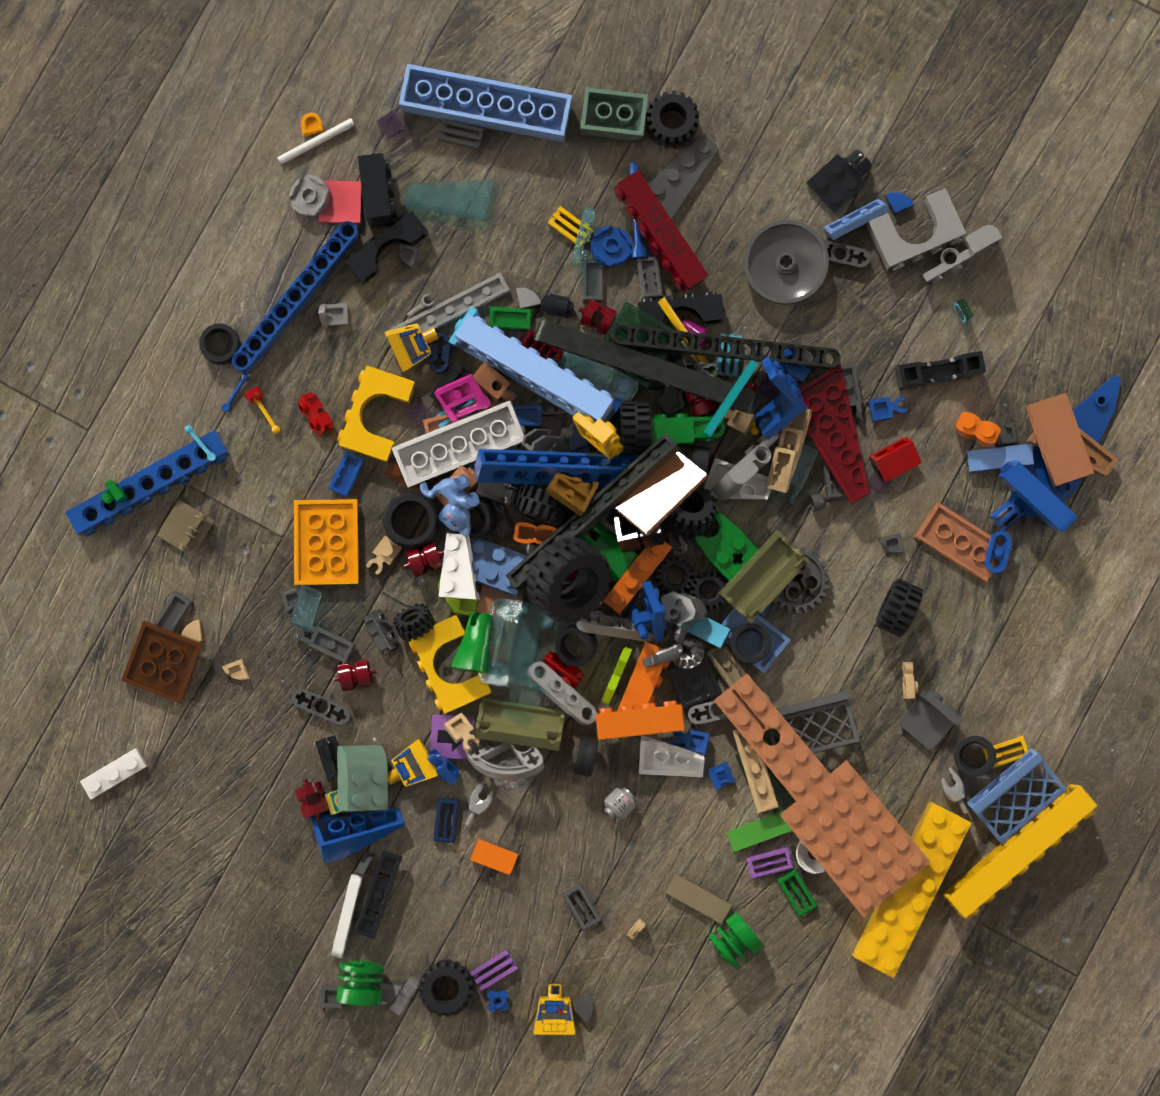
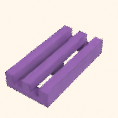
[746,847,793,879]
[470,949,518,991]

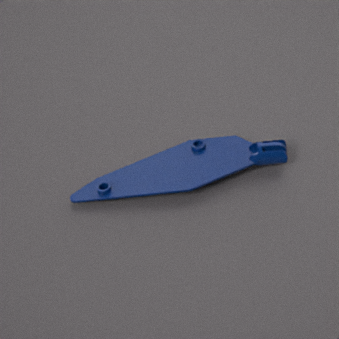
[989,376,1121,531]

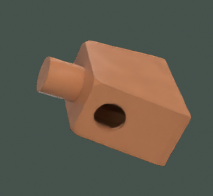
[473,362,517,402]

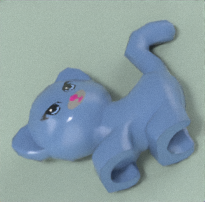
[419,475,480,536]

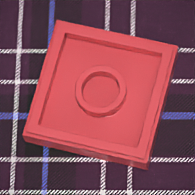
[318,181,362,224]

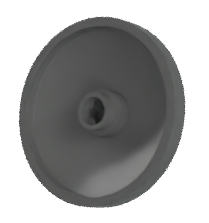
[744,220,829,305]

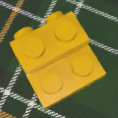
[572,412,623,460]

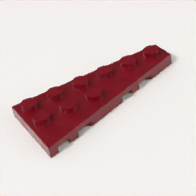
[800,363,870,505]

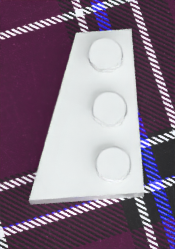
[704,458,771,500]

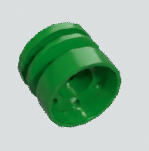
[708,912,765,971]
[336,960,385,1006]

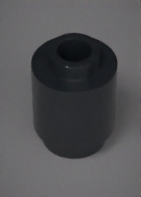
[542,294,574,318]

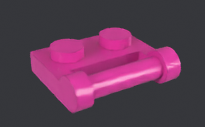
[434,374,491,422]

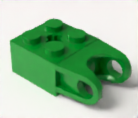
[651,414,725,448]
[693,510,758,582]

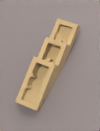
[766,409,813,493]

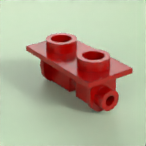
[298,391,334,437]
[542,651,584,689]

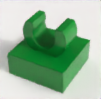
[101,479,128,504]

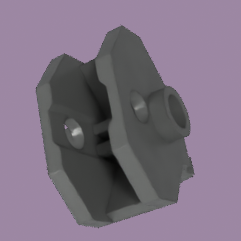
[522,429,570,452]
[660,592,707,643]

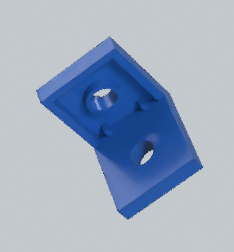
[755,356,808,440]

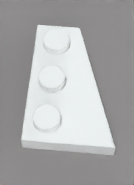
[439,533,480,600]
[639,735,704,777]

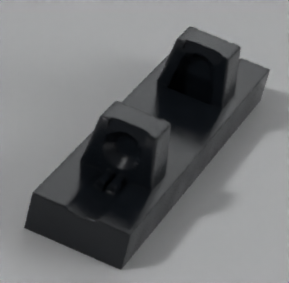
[354,850,403,939]

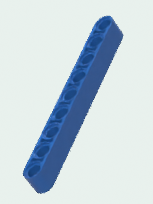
[232,221,360,373]

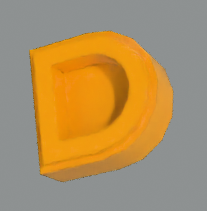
[301,113,324,137]

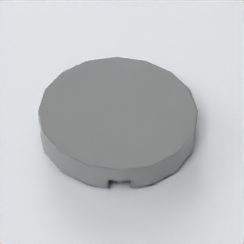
[290,175,331,218]

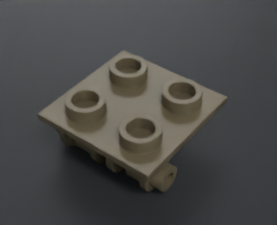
[157,499,215,557]

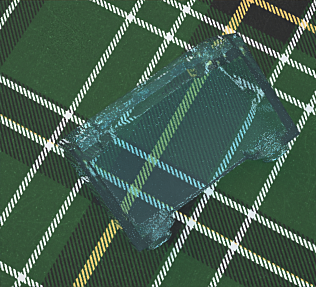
[479,598,556,693]

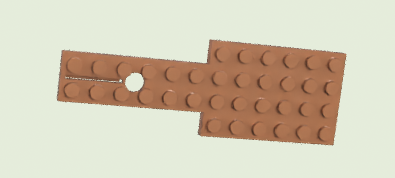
[714,674,930,917]

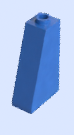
[998,460,1078,532]

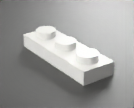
[80,748,148,800]

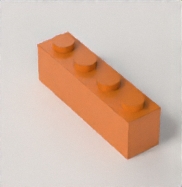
[603,541,672,615]
[617,642,670,711]
[595,701,684,740]

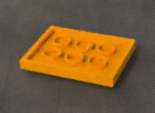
[294,499,359,585]

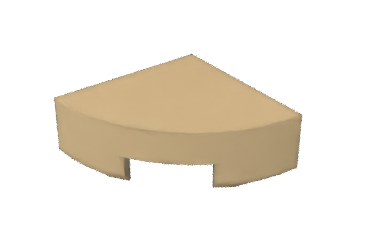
[181,620,203,641]
[222,659,250,680]
[627,918,646,939]

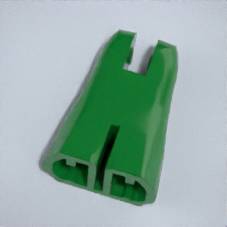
[580,523,640,582]
[451,612,493,674]

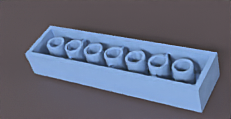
[399,64,572,143]
[455,315,615,423]

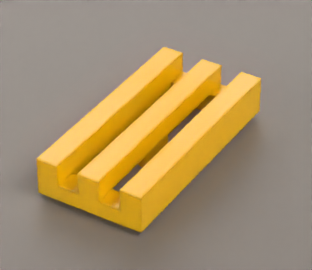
[548,206,594,248]
[982,736,1028,769]

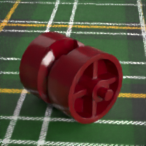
[579,299,619,336]
[683,392,719,417]
[404,542,444,578]
[334,659,377,692]
[294,779,330,820]

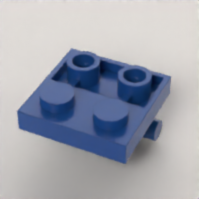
[629,581,666,642]

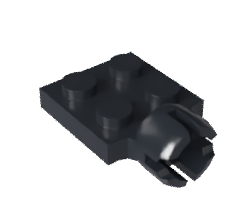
[806,149,872,214]

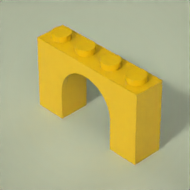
[337,366,416,464]
[409,615,492,714]

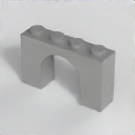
[866,188,967,272]

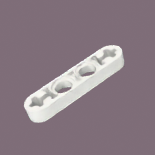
[331,874,363,958]

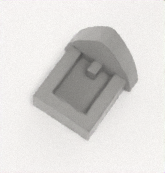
[318,303,349,329]

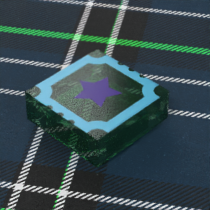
[953,298,973,324]

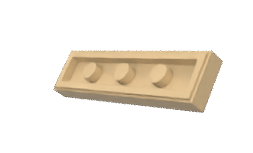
[732,730,778,814]

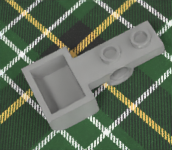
[923,225,1003,284]
[711,432,781,500]

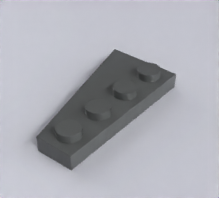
[648,134,718,219]

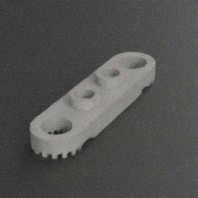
[527,662,597,726]

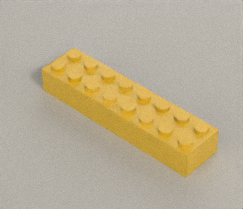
[941,784,1097,918]
[852,802,971,978]

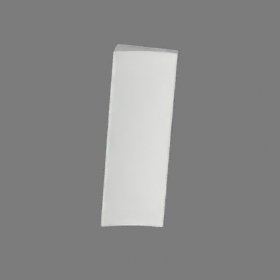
[392,400,524,487]

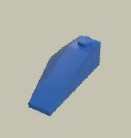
[311,808,405,864]

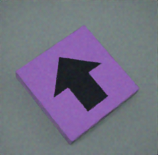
[430,715,475,759]

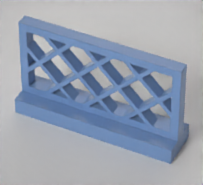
[967,748,1067,844]

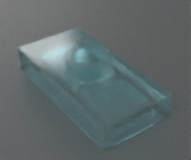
[289,584,322,632]

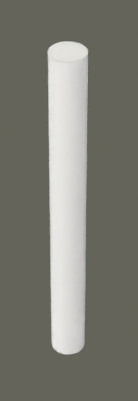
[278,118,355,165]

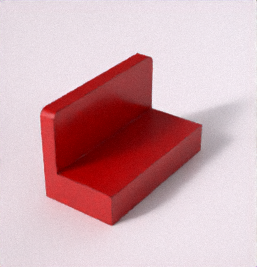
[869,437,922,482]

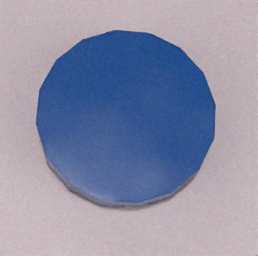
[590,226,632,267]

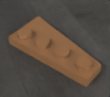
[1026,428,1119,477]

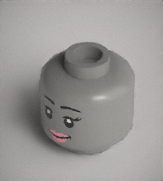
[604,788,636,820]

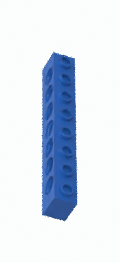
[65,430,230,537]
[474,449,640,487]

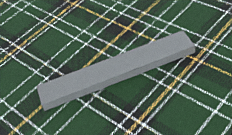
[389,272,510,332]

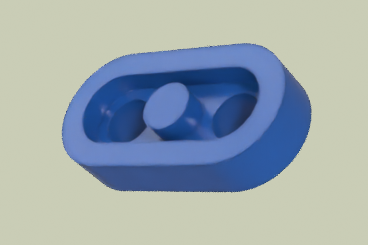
[984,531,1012,574]

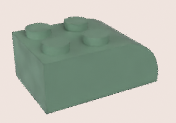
[580,87,648,141]
[337,745,388,811]

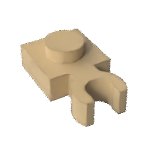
[722,408,756,435]
[366,536,402,575]
[902,662,918,699]
[444,712,480,753]

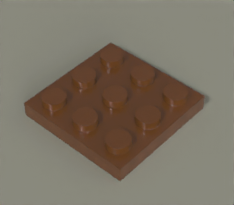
[121,621,204,703]

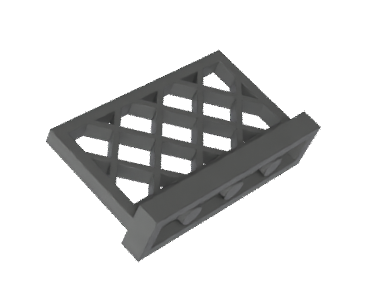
[768,690,860,754]

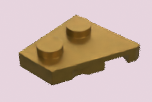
[545,473,599,516]

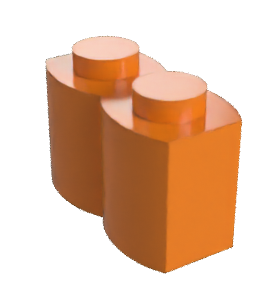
[956,412,1001,448]
[513,521,557,545]

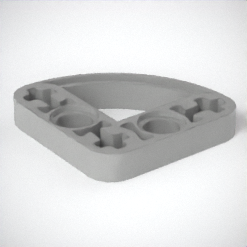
[466,739,544,780]

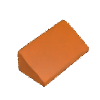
[470,839,518,875]

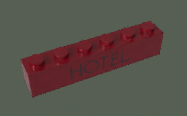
[614,170,709,293]

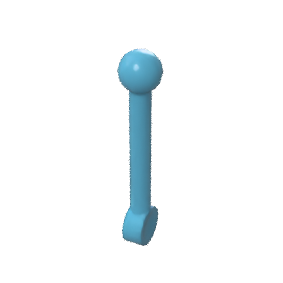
[185,425,216,461]

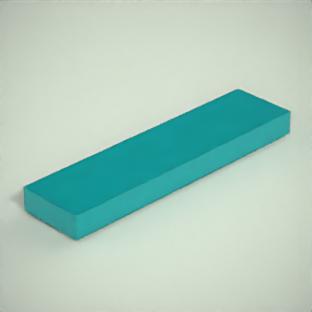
[703,360,758,438]

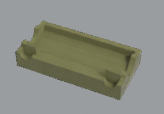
[718,531,810,623]
[474,698,565,751]

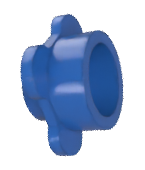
[487,990,509,1012]

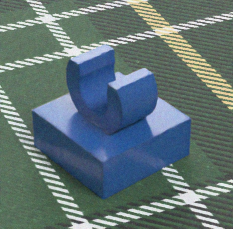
[707,761,735,790]

